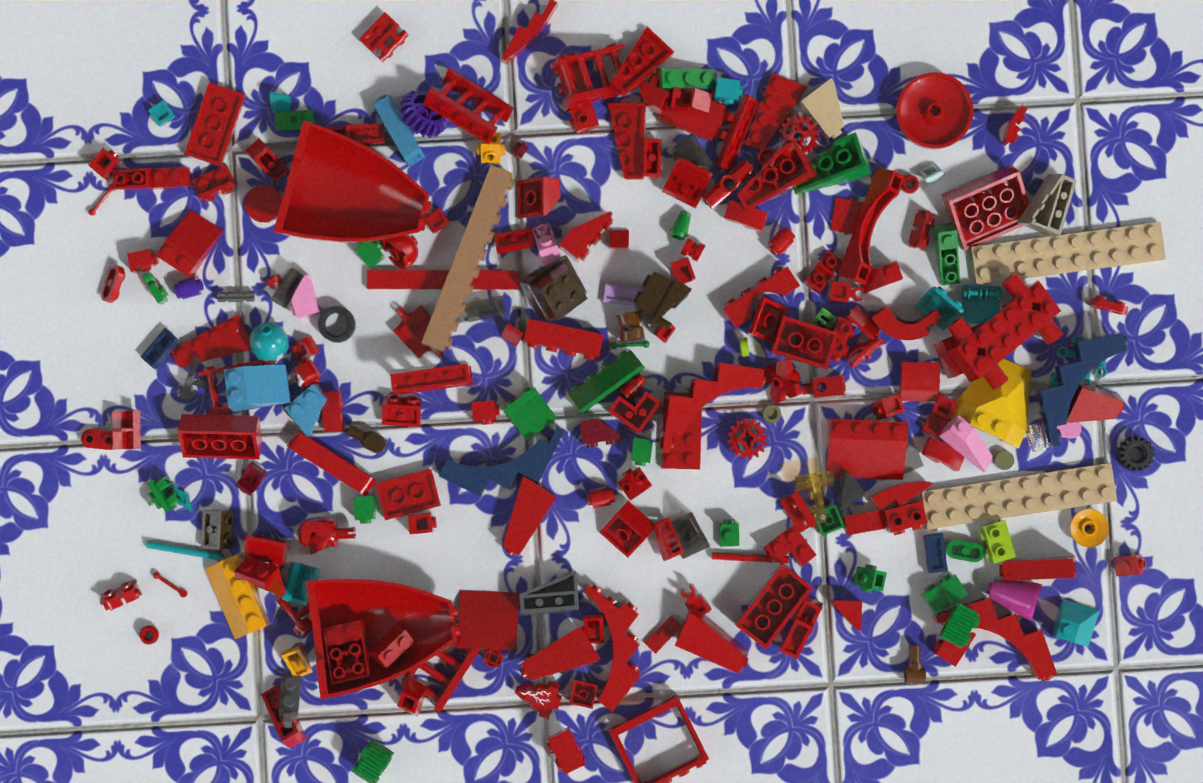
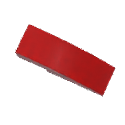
[869,481,932,510]
[780,596,823,659]

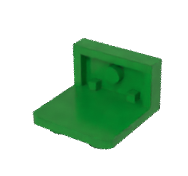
[503,387,556,440]

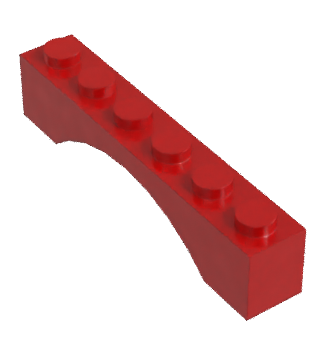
[838,167,905,285]

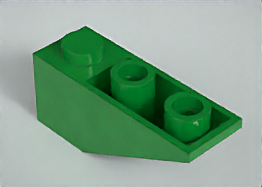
[933,222,960,286]

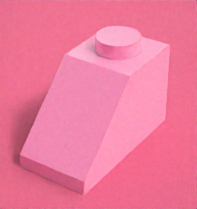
[290,275,321,319]

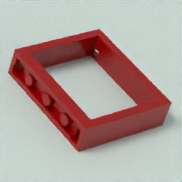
[609,695,709,783]

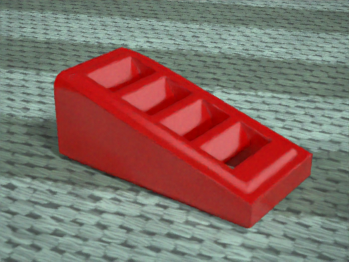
[653,517,685,561]

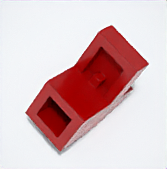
[640,68,672,116]

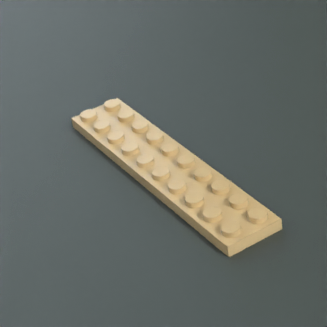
[970,222,1166,285]
[921,463,1117,530]

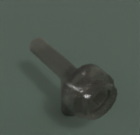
[176,355,209,400]

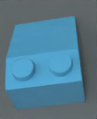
[224,365,290,412]

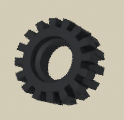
[1117,436,1155,471]

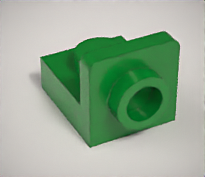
[719,519,740,547]

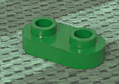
[945,539,985,562]

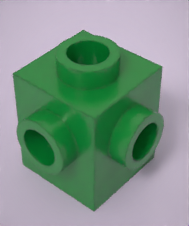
[853,564,887,593]

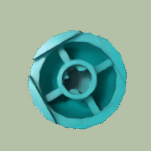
[250,322,289,361]

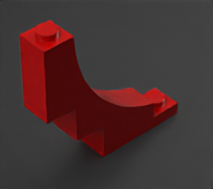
[658,363,766,454]
[932,597,1057,682]

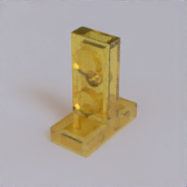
[794,470,834,523]

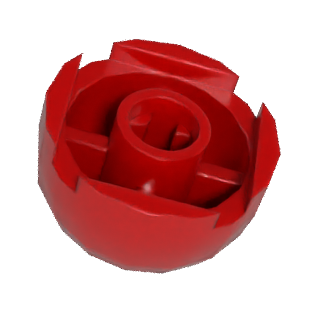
[381,235,418,270]

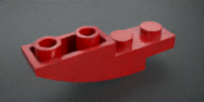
[112,166,190,190]

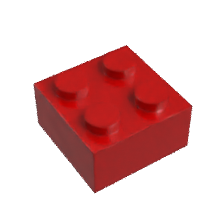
[569,679,598,709]

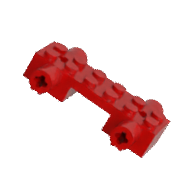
[947,272,1063,390]

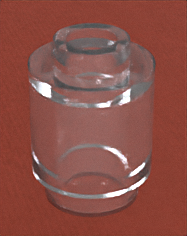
[1025,423,1049,452]

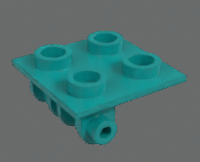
[961,284,1003,324]

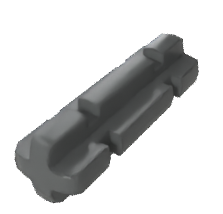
[217,291,255,302]

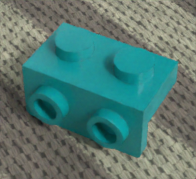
[282,562,321,606]

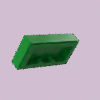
[275,110,315,132]

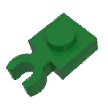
[142,272,168,305]

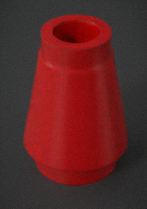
[618,373,646,402]

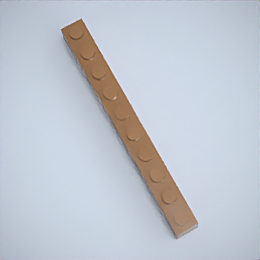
[422,165,515,353]

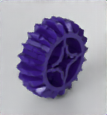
[398,90,449,138]

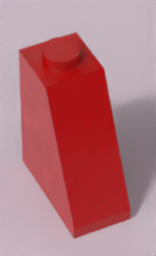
[1067,382,1124,423]

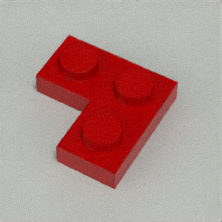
[763,524,816,567]

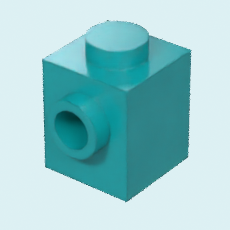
[714,78,743,105]

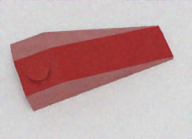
[737,140,817,211]

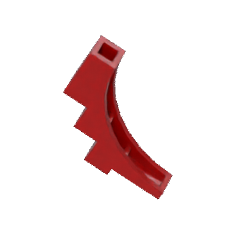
[584,584,641,712]

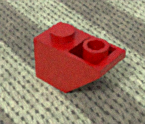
[397,679,428,717]

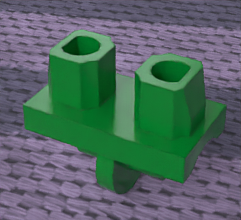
[147,476,182,513]

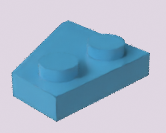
[284,384,327,437]

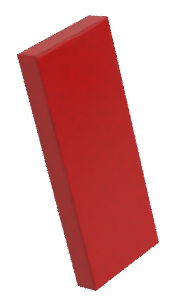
[645,616,682,654]

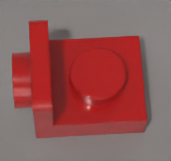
[871,394,905,421]

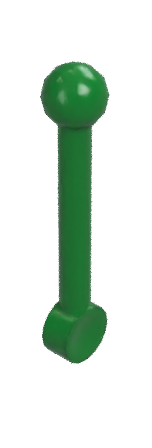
[610,341,650,349]

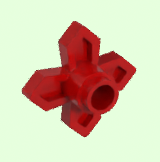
[761,358,802,404]

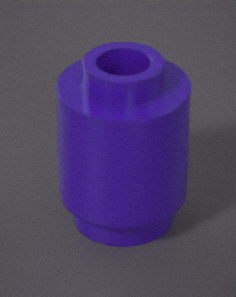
[174,276,204,300]

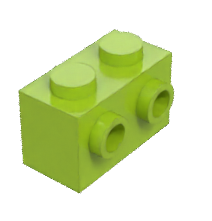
[978,520,1016,564]

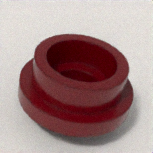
[512,140,529,159]

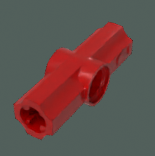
[701,159,755,210]

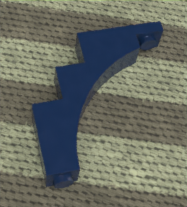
[1036,332,1128,447]
[438,427,564,497]

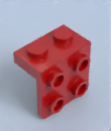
[662,157,712,209]
[234,556,286,596]

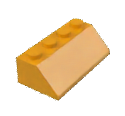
[205,554,271,639]

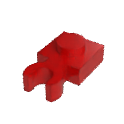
[829,281,864,303]
[680,583,712,615]

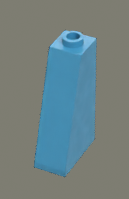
[373,95,425,166]

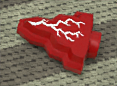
[515,681,562,720]

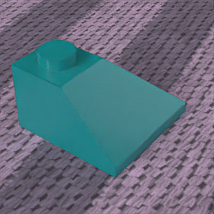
[1051,599,1100,647]

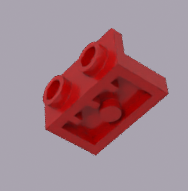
[192,165,237,203]
[382,395,422,427]
[780,491,818,533]

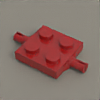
[393,305,445,359]

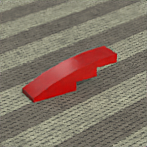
[502,0,558,64]
[326,124,385,145]

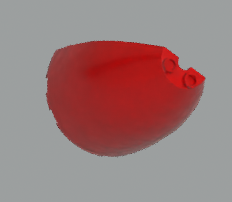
[273,121,432,243]
[306,579,460,699]

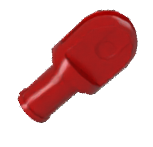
[845,335,884,367]

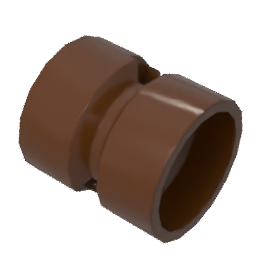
[616,311,645,342]

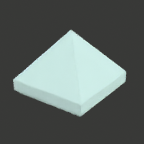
[918,163,944,183]

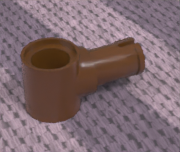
[904,646,926,684]

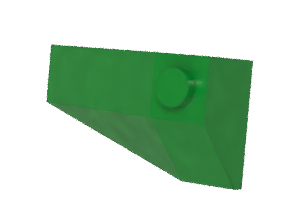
[793,132,872,195]

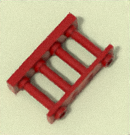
[550,43,638,108]
[423,68,514,145]
[198,359,277,415]
[390,364,473,395]
[401,640,481,713]

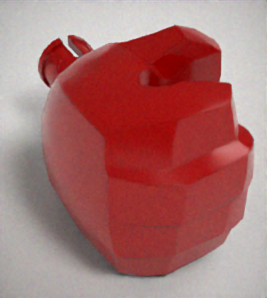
[297,517,356,551]

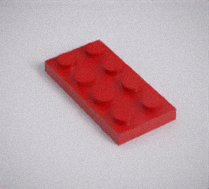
[184,82,246,167]
[662,392,702,470]

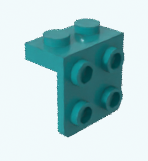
[914,286,964,331]

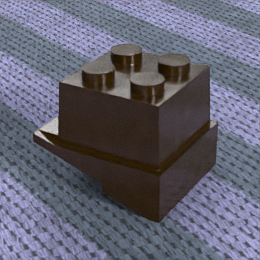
[518,255,588,321]
[633,272,692,329]

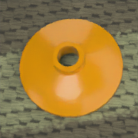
[1070,509,1109,548]

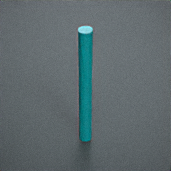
[146,541,224,561]

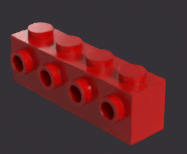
[552,52,599,134]

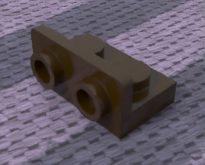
[201,510,233,550]

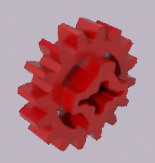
[779,113,821,154]
[726,418,768,460]

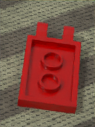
[659,89,735,142]

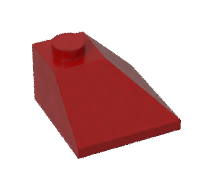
[517,177,560,219]

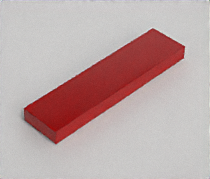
[715,94,759,172]

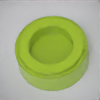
[740,337,750,357]

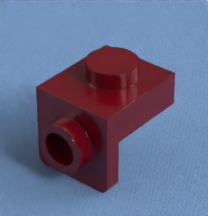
[235,461,268,496]

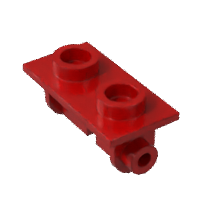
[908,210,935,251]
[100,580,142,611]

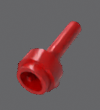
[277,597,313,638]

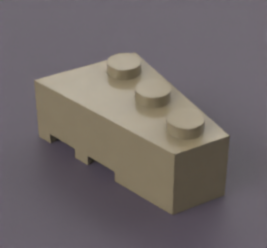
[1017,174,1077,235]

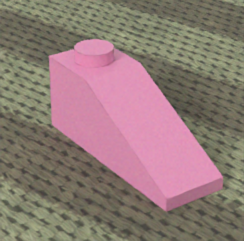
[939,416,994,472]

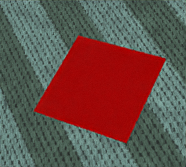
[456,590,520,650]

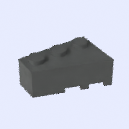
[519,570,579,616]

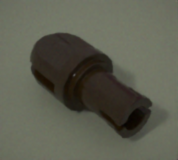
[346,424,387,453]

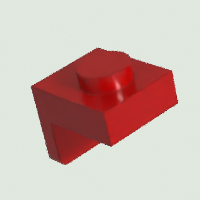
[1114,554,1146,577]

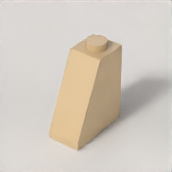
[799,78,844,140]

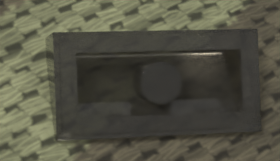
[271,268,304,308]

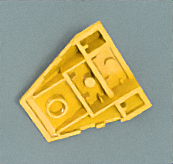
[950,359,1032,449]

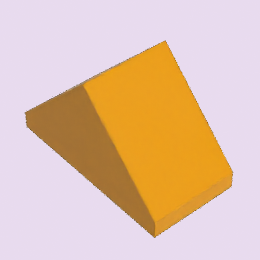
[281,644,313,676]

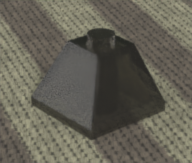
[671,132,713,172]

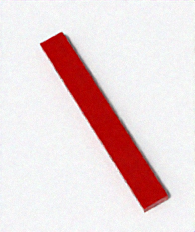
[367,270,520,290]

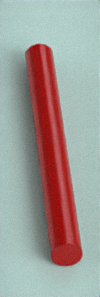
[712,552,789,564]

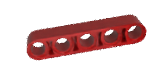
[287,430,376,496]

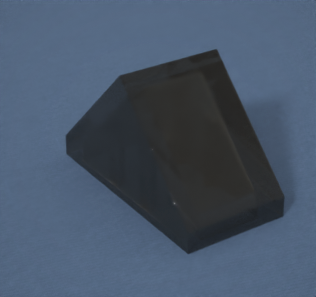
[835,468,865,510]

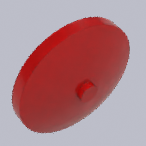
[896,72,974,150]

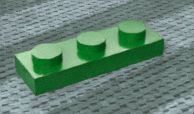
[659,69,715,89]

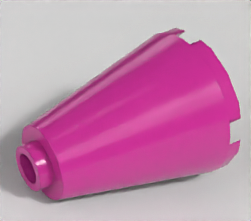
[986,579,1042,621]

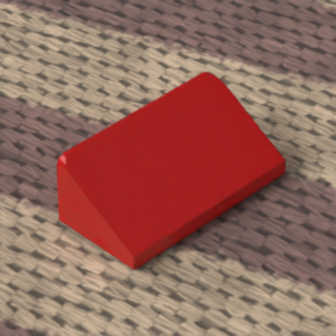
[641,138,662,179]

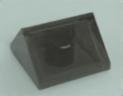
[671,511,710,559]

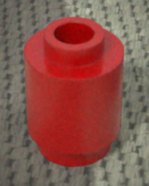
[768,227,795,255]
[586,486,615,509]

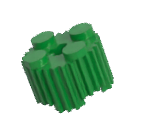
[351,739,394,783]

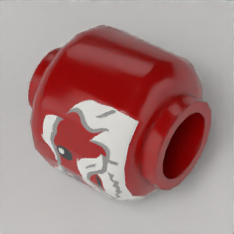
[292,360,321,389]

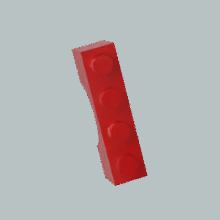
[723,266,800,329]

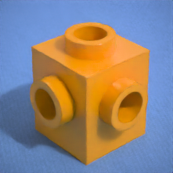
[477,133,505,164]

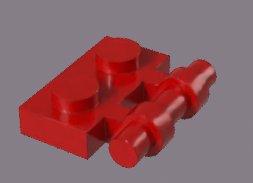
[359,12,409,62]

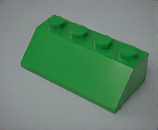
[569,350,645,414]

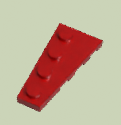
[610,26,674,97]
[745,73,807,151]
[608,103,646,180]
[171,314,251,368]

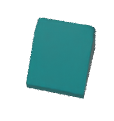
[270,92,292,111]

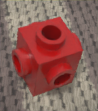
[617,467,652,501]

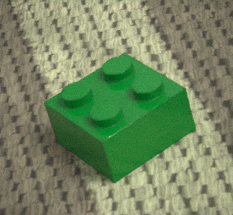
[812,504,845,536]

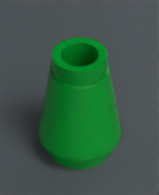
[670,210,691,240]

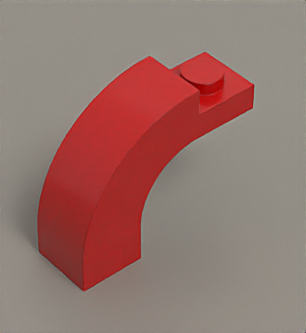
[871,304,942,340]

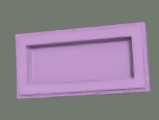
[602,283,642,306]

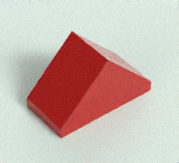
[830,599,862,631]
[584,613,604,644]

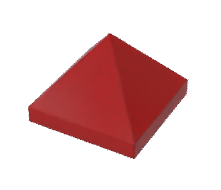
[654,324,676,343]

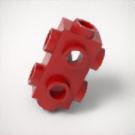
[830,315,856,362]

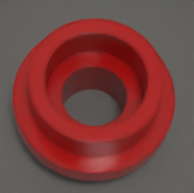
[901,174,919,194]
[139,625,159,645]

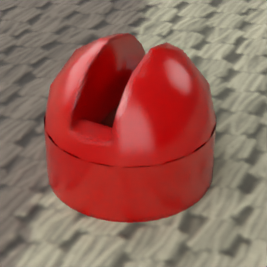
[266,274,283,290]

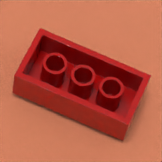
[178,414,263,460]
[734,563,813,649]

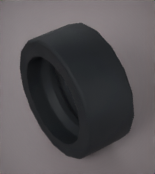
[318,306,356,343]

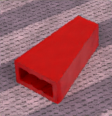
[503,476,557,556]
[999,556,1077,581]
[675,606,749,674]
[519,626,600,681]

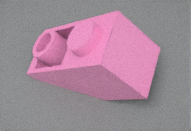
[532,223,561,267]

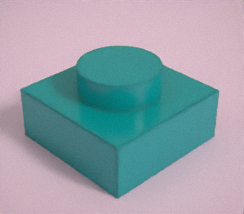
[148,100,176,127]

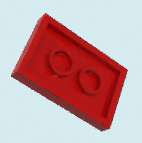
[375,469,441,520]

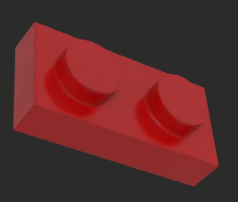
[494,227,535,254]

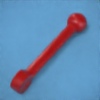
[88,183,115,216]
[153,572,188,598]

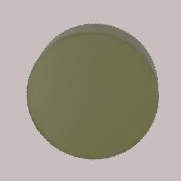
[762,404,781,424]
[994,451,1014,470]

